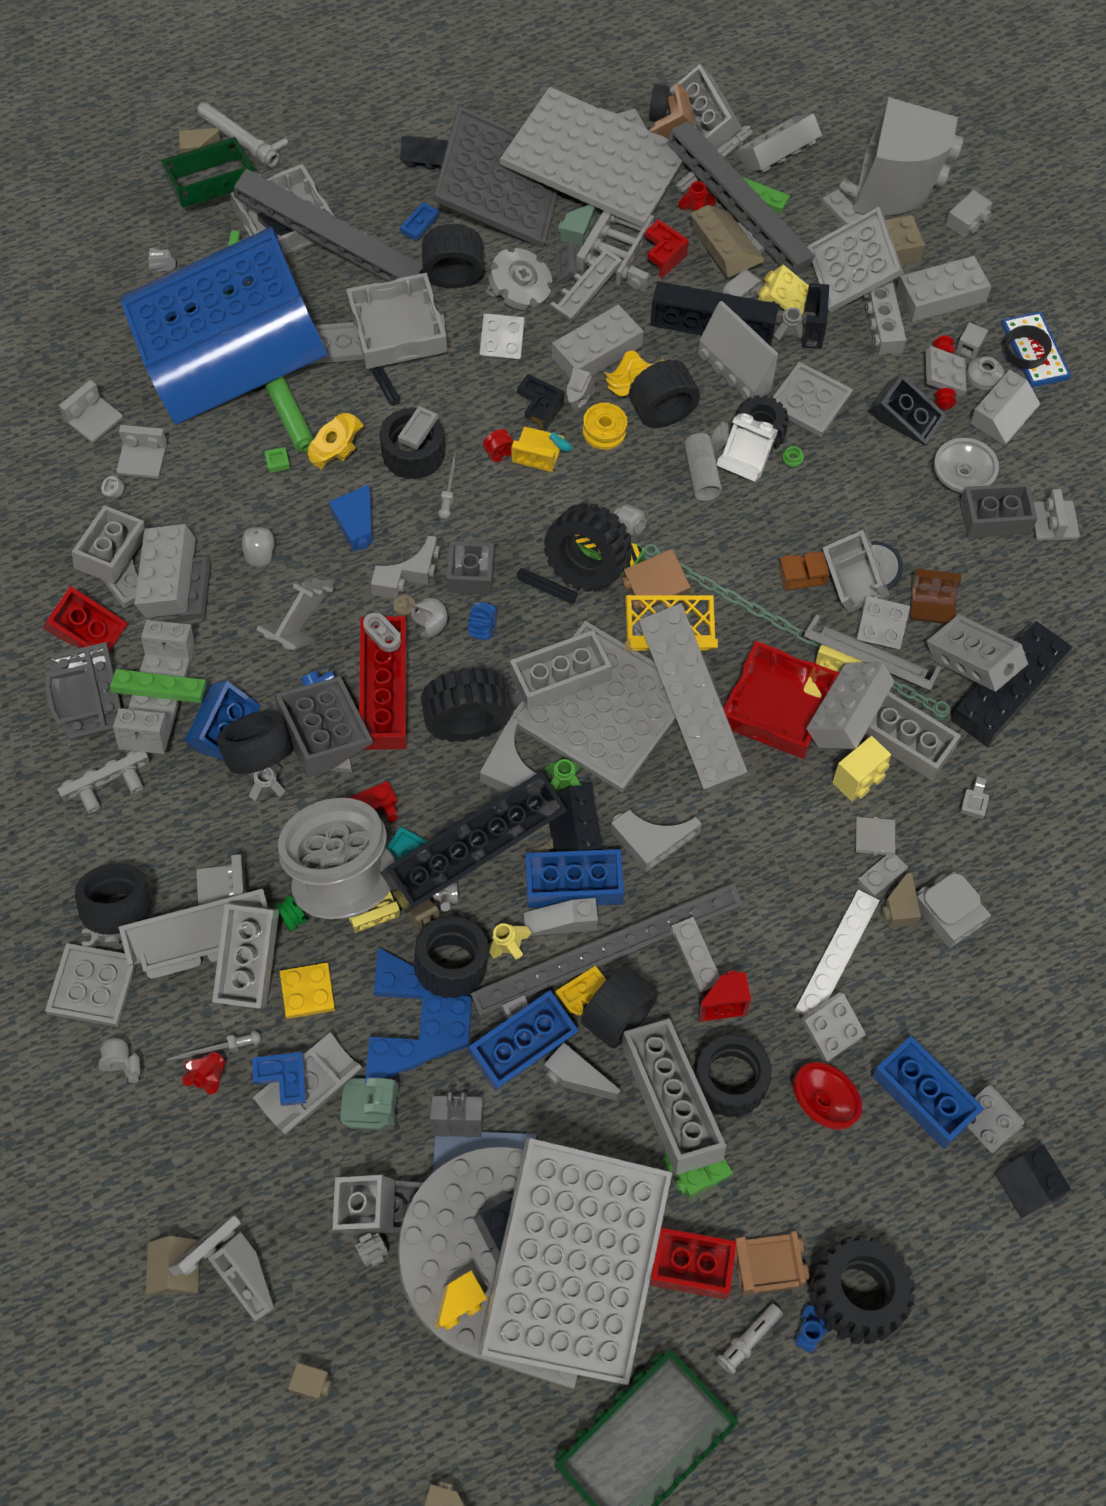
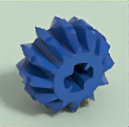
[467,602,497,640]

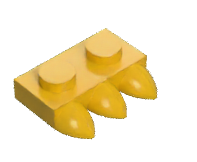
[555,966,606,1016]

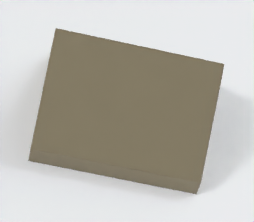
[146,1236,200,1296]

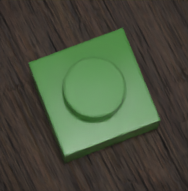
[264,447,290,473]

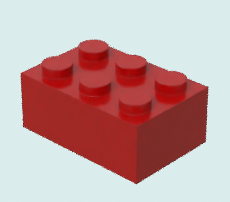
[650,1228,737,1300]

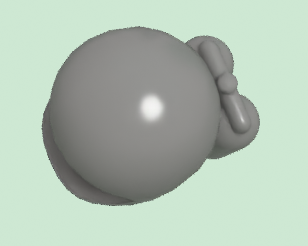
[99,1038,140,1083]

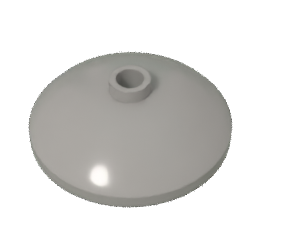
[934,438,999,493]

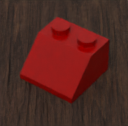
[698,970,751,1022]

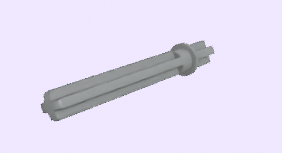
[676,125,753,193]

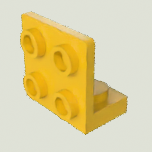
[512,427,564,472]

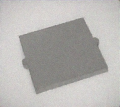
[856,817,895,856]

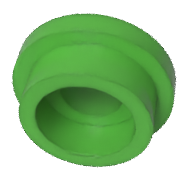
[782,446,804,467]

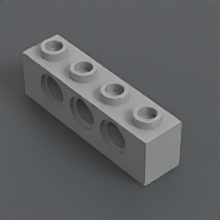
[863,280,906,354]

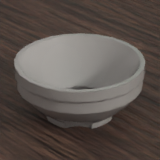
[966,356,1005,390]

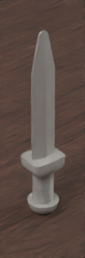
[438,451,456,520]
[166,1031,261,1061]

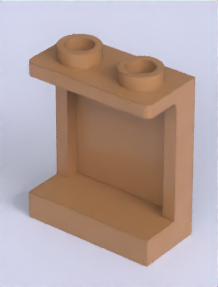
[622,549,691,613]
[734,1231,809,1296]

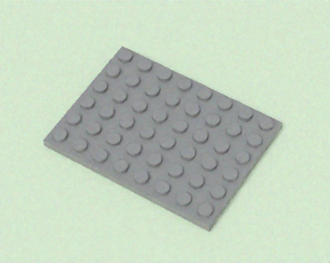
[500,87,684,228]
[478,1138,672,1385]

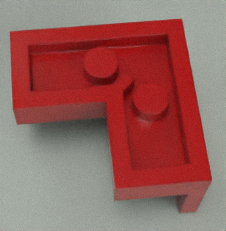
[645,219,689,278]

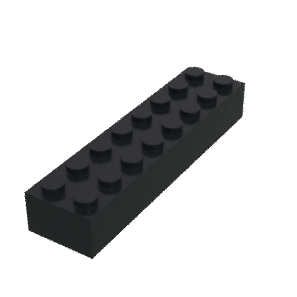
[380,771,567,913]

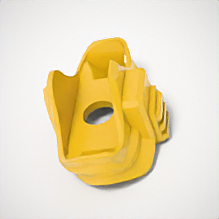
[604,350,665,397]
[308,413,364,470]

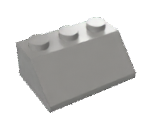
[970,370,1040,445]

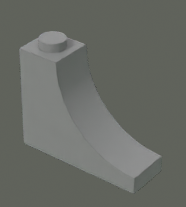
[480,717,537,793]
[610,809,702,872]

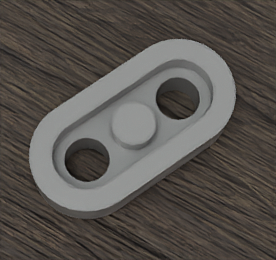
[363,613,401,652]

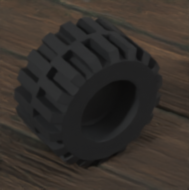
[736,395,789,452]

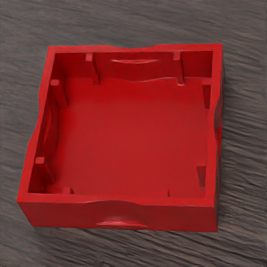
[724,641,839,759]

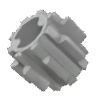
[355,1232,388,1267]

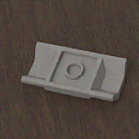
[253,1033,363,1135]

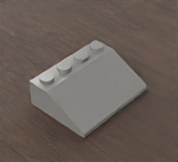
[698,301,778,400]

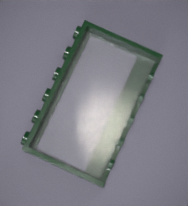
[554,1349,739,1506]

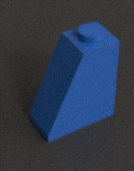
[329,485,373,552]

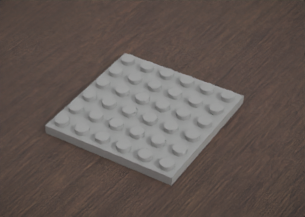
[511,621,677,793]

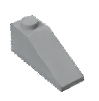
[524,898,598,936]
[544,1043,621,1101]
[208,1232,274,1321]

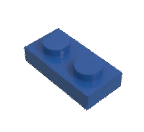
[400,202,439,241]

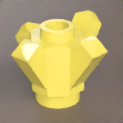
[489,923,532,959]

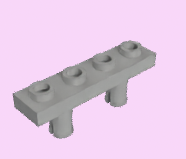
[57,751,150,814]

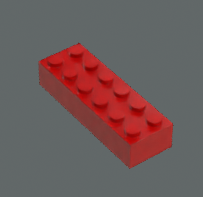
[359,616,407,750]

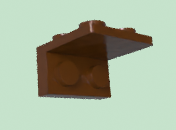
[910,568,961,624]

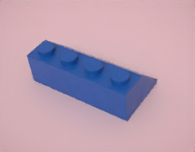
[872,1036,984,1149]

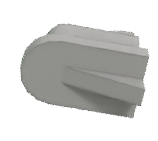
[148,248,176,272]

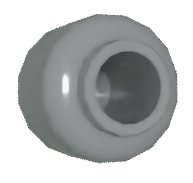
[614,504,646,536]

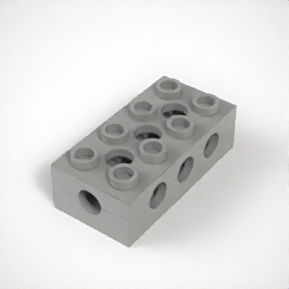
[927,614,1028,692]

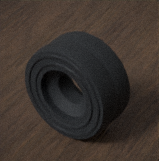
[649,84,670,121]

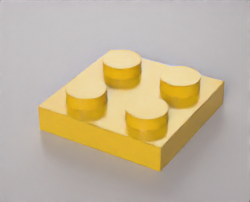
[280,963,335,1019]

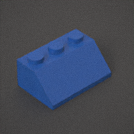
[184,681,261,760]

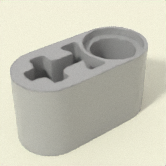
[722,270,763,298]

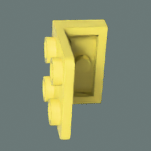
[758,265,808,314]
[804,645,863,698]

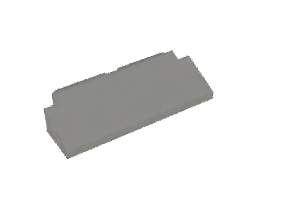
[804,614,942,690]
[119,889,268,979]

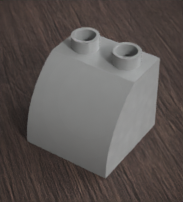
[853,97,963,216]

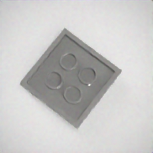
[773,362,853,437]
[45,943,137,1027]

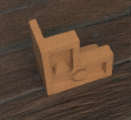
[650,83,695,139]

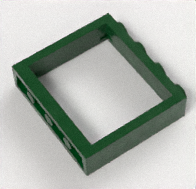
[160,137,254,208]

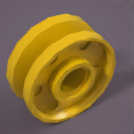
[582,403,627,450]

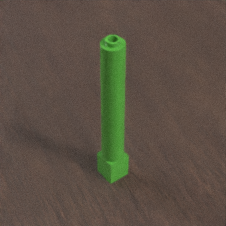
[264,376,314,452]

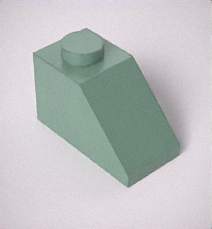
[558,205,596,246]

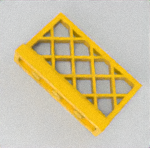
[625,595,718,651]

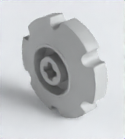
[488,248,552,310]

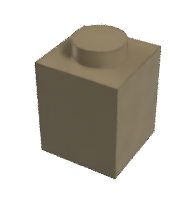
[288,1363,332,1402]

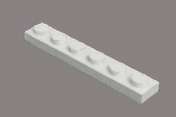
[795,890,880,1016]

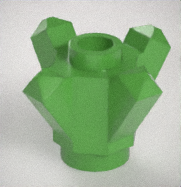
[545,759,581,794]

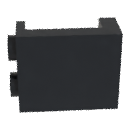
[801,283,830,349]

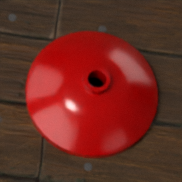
[793,1062,862,1130]

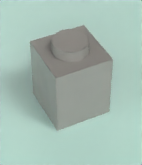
[956,322,988,359]

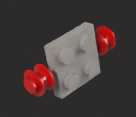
[926,335,966,410]

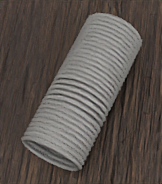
[684,433,722,501]

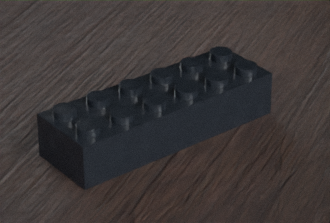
[650,281,779,346]
[951,621,1073,748]

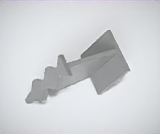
[256,578,335,650]

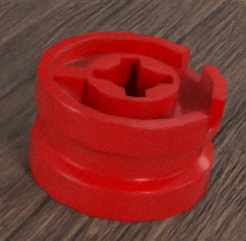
[482,429,514,462]

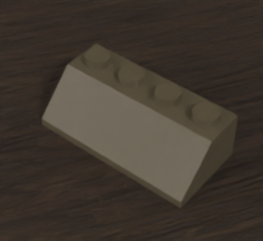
[690,205,764,278]

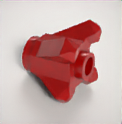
[678,181,716,211]
[182,1052,226,1095]

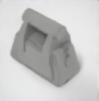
[567,367,596,412]

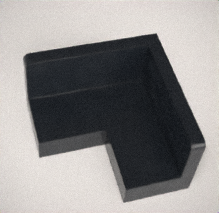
[517,374,564,431]

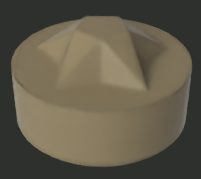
[393,595,416,618]

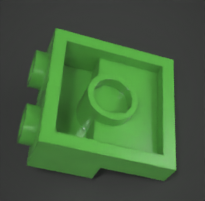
[662,1151,733,1199]

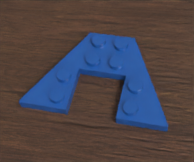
[365,948,471,1087]

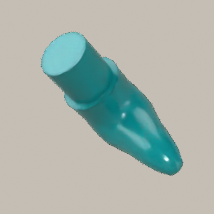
[549,432,574,452]

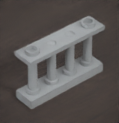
[576,211,654,285]

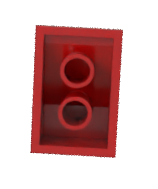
[42,586,128,651]

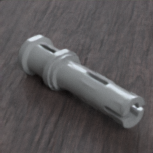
[715,1303,783,1375]

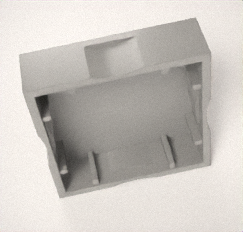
[230,164,335,255]
[346,273,447,369]

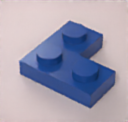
[252,1052,307,1106]

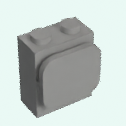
[916,872,991,949]

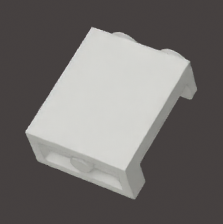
[717,413,778,482]

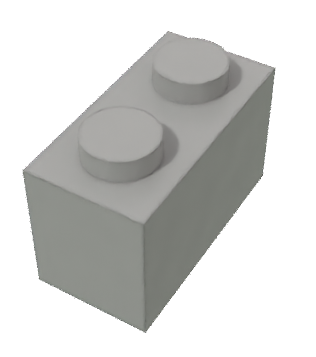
[946,190,993,238]

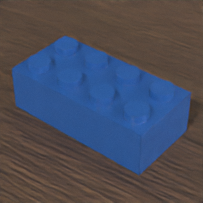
[525,849,624,908]
[467,990,579,1091]

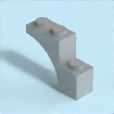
[371,536,441,599]

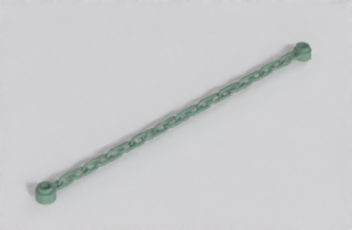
[643,544,950,721]

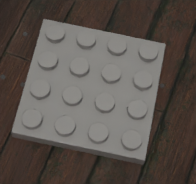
[807,207,904,312]

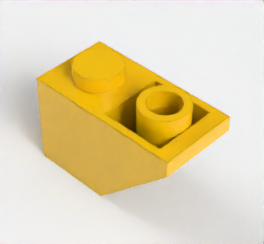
[434,1271,487,1331]

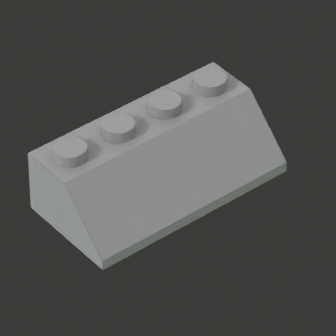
[733,113,822,173]

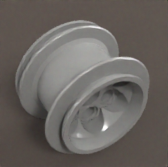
[278,798,396,919]

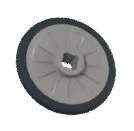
[871,541,903,590]

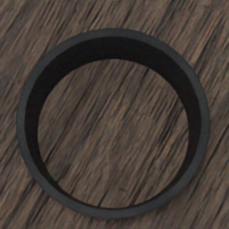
[1005,325,1052,369]

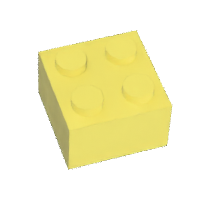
[832,736,892,801]

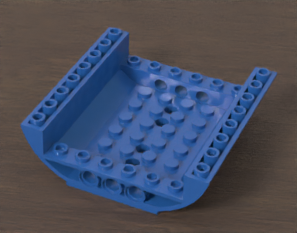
[121,226,328,425]

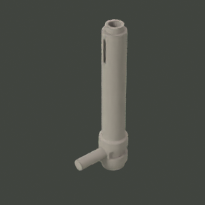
[197,103,288,167]

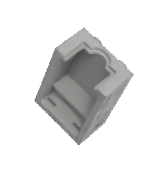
[823,530,890,613]

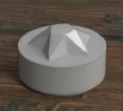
[101,476,124,499]

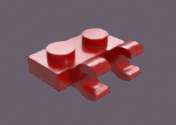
[349,781,398,823]

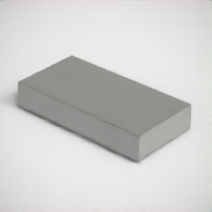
[398,406,438,450]

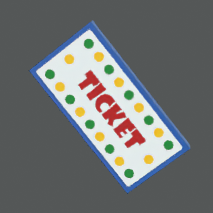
[1001,312,1071,388]

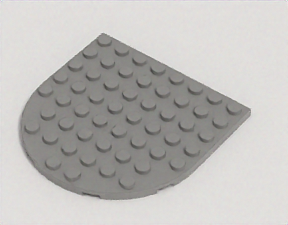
[398,1147,578,1389]

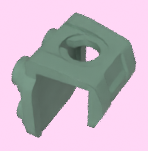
[340,1078,399,1130]

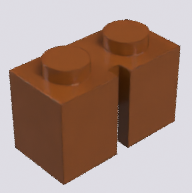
[778,552,829,591]

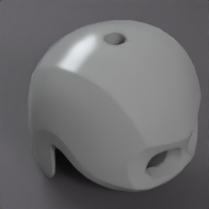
[242,527,275,567]
[411,598,448,639]

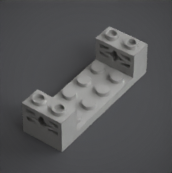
[113,620,195,754]

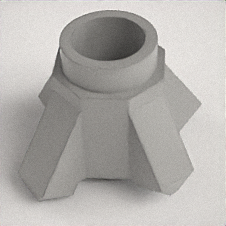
[774,307,805,340]
[248,764,285,801]

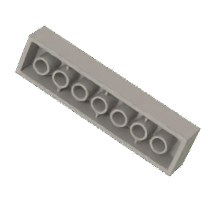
[639,603,750,793]

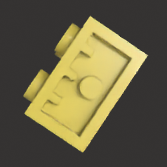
[349,892,400,933]

